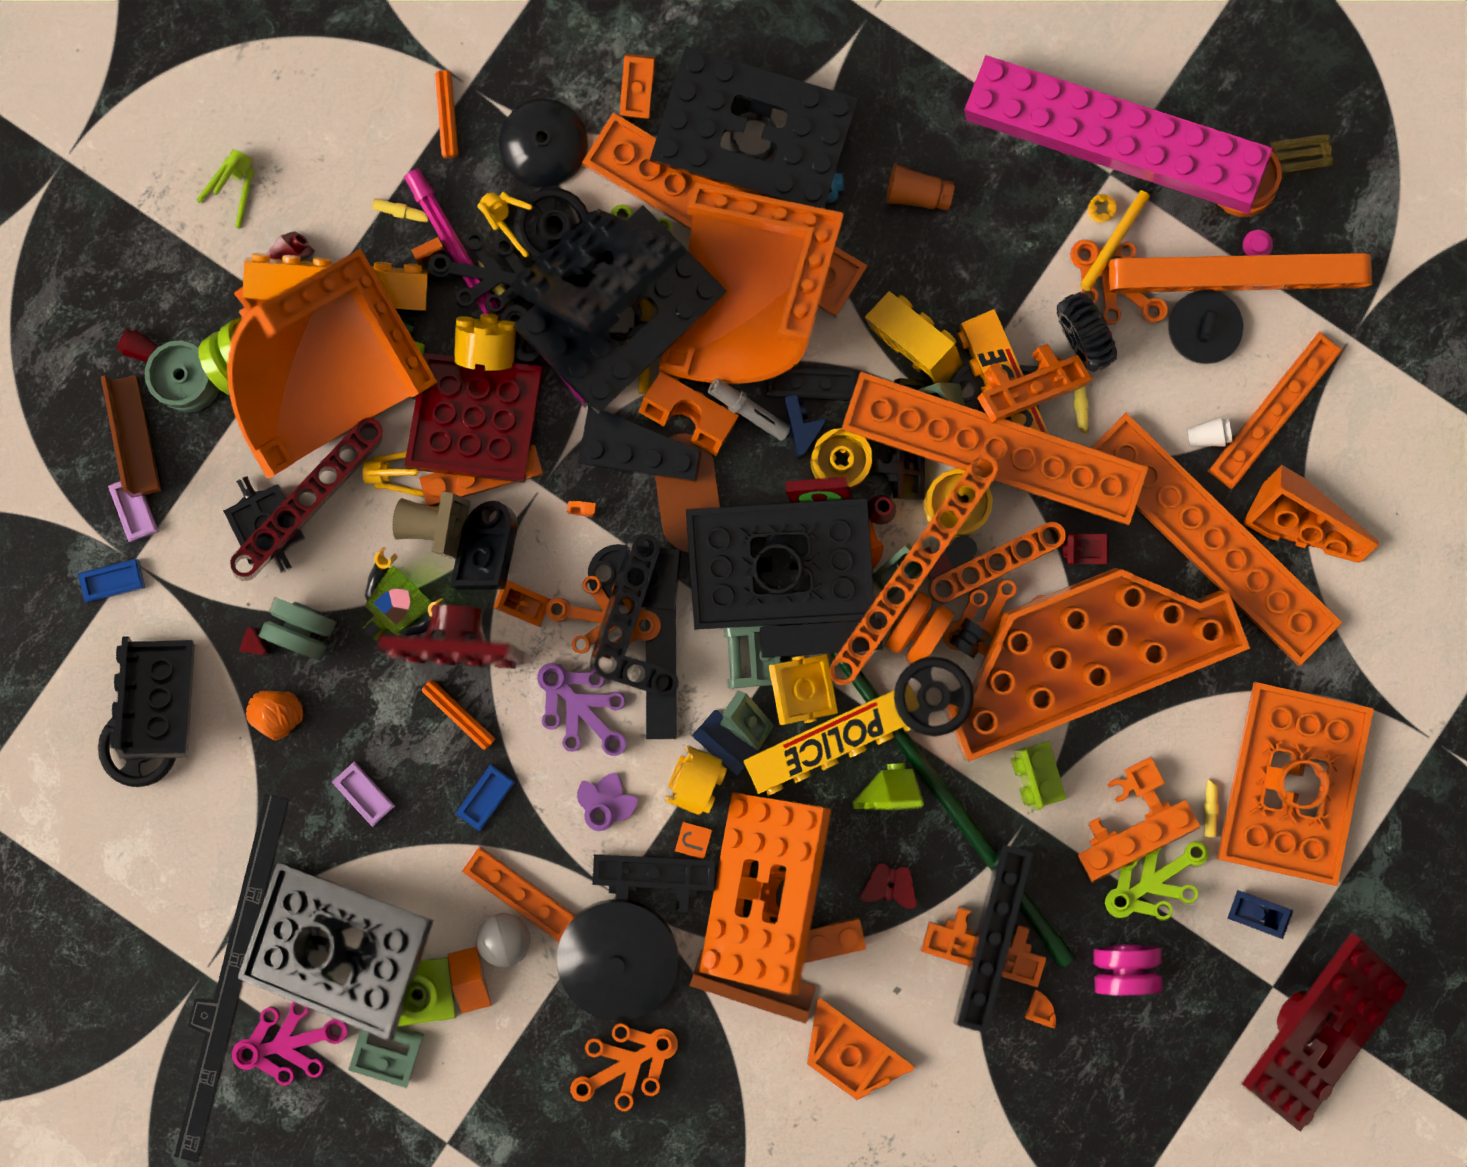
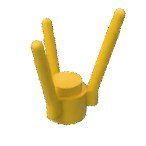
[477,192,533,257]
[363,451,425,497]

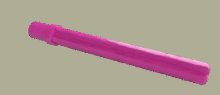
[404,168,502,320]

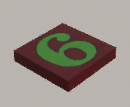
[786,477,854,502]

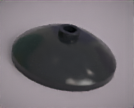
[499,99,588,188]

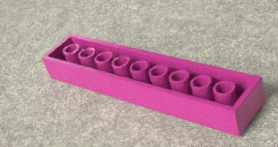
[964,55,1272,214]

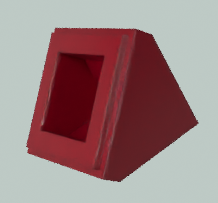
[239,626,272,656]

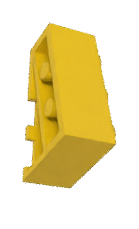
[865,291,963,384]

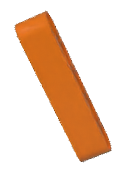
[928,522,1066,604]

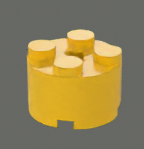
[454,313,516,371]
[811,428,872,490]
[665,745,726,815]

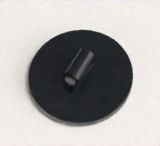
[1168,290,1244,364]

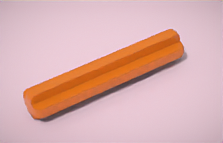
[435,70,458,159]
[422,679,495,750]

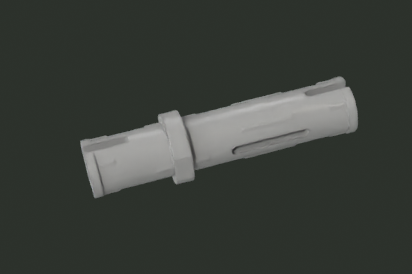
[708,378,791,441]

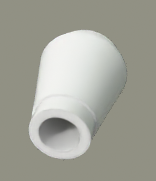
[1187,417,1233,446]

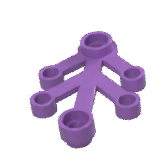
[537,663,626,756]

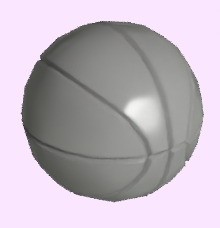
[476,913,530,967]

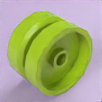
[198,318,242,395]

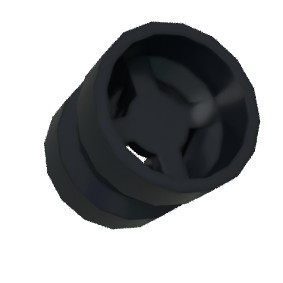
[949,617,991,659]

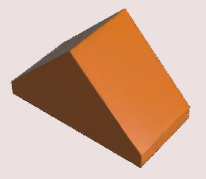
[493,580,551,627]
[448,946,492,1013]

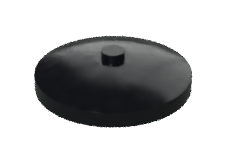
[557,899,679,1021]

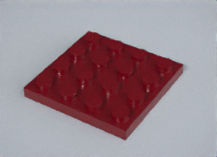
[404,353,543,483]

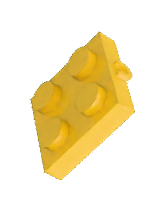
[769,654,838,725]

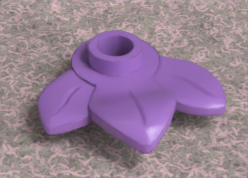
[577,773,638,831]

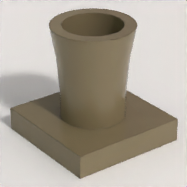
[392,492,471,559]

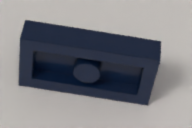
[692,710,759,776]

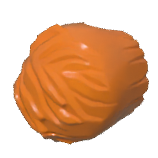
[246,691,304,741]

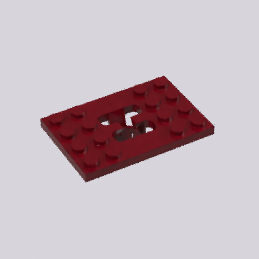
[379,605,524,669]
[1241,933,1408,1132]

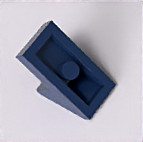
[784,394,827,459]
[1227,890,1294,939]

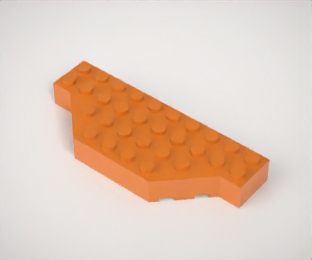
[944,568,1250,762]

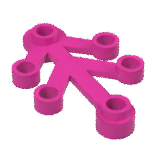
[232,1002,349,1086]

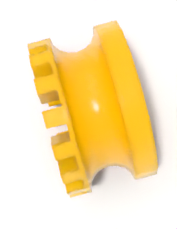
[1088,194,1117,223]

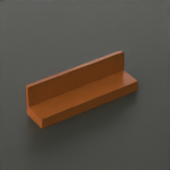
[101,375,161,498]
[690,949,816,1024]

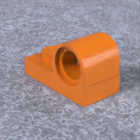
[619,53,656,119]

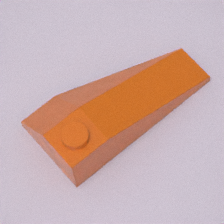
[1244,465,1379,563]

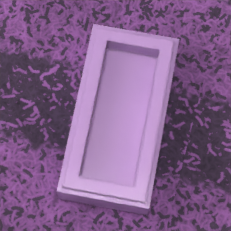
[108,481,159,542]
[332,762,396,827]

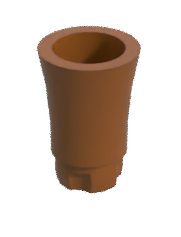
[886,163,955,210]

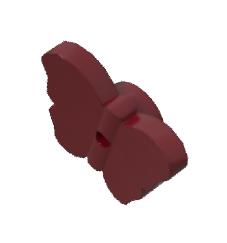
[860,863,917,909]

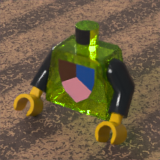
[363,547,443,640]

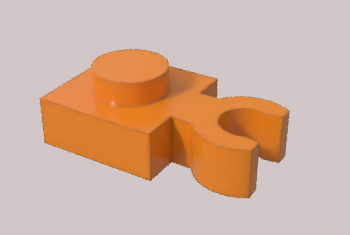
[1108,757,1165,802]

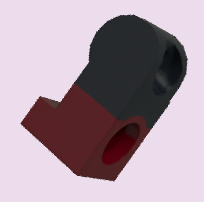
[923,536,977,580]

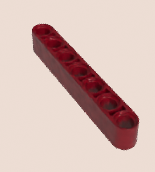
[230,417,383,581]

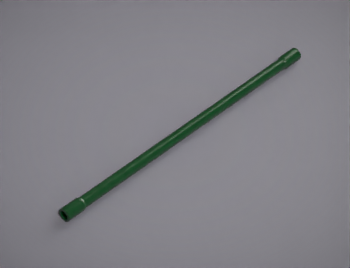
[813,622,1076,968]

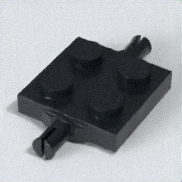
[223,476,306,573]

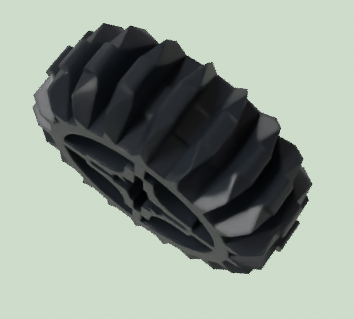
[1057,292,1117,372]

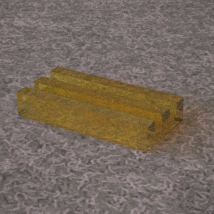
[1268,134,1334,172]

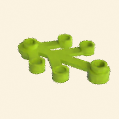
[1105,841,1209,921]

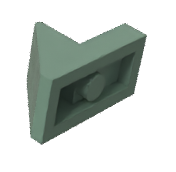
[720,690,774,750]

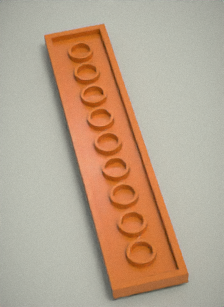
[582,113,868,318]
[841,372,1149,525]
[1091,413,1342,666]

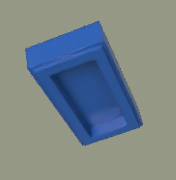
[78,559,145,603]
[455,764,515,831]

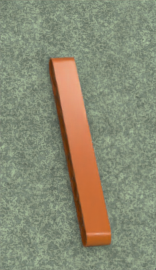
[1109,253,1372,293]
[829,455,998,685]

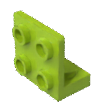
[1011,741,1066,810]

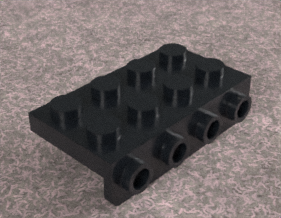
[110,636,195,759]

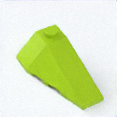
[852,763,923,809]

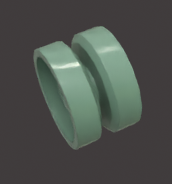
[145,340,219,413]
[259,597,337,661]

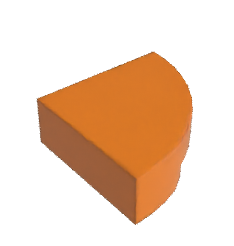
[566,501,597,518]
[1024,989,1056,1029]

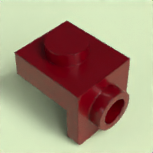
[266,231,315,261]
[1063,533,1109,564]

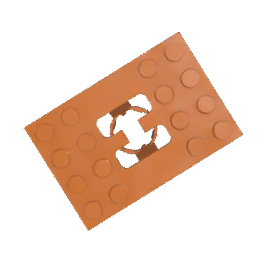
[1217,682,1374,886]
[699,792,831,995]

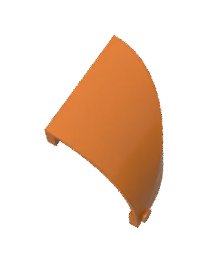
[659,182,844,384]
[227,249,437,479]

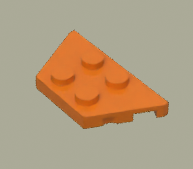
[807,997,915,1100]

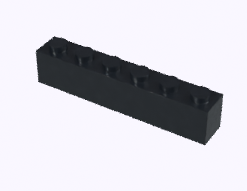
[953,844,1033,1034]

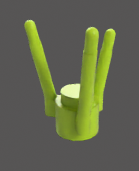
[197,149,255,228]

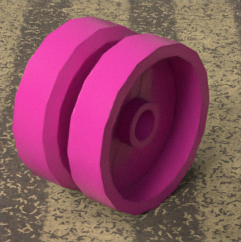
[1093,944,1163,995]

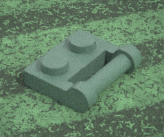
[724,625,781,689]
[348,1029,424,1088]

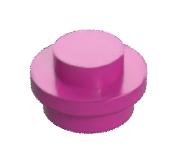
[1242,230,1273,256]

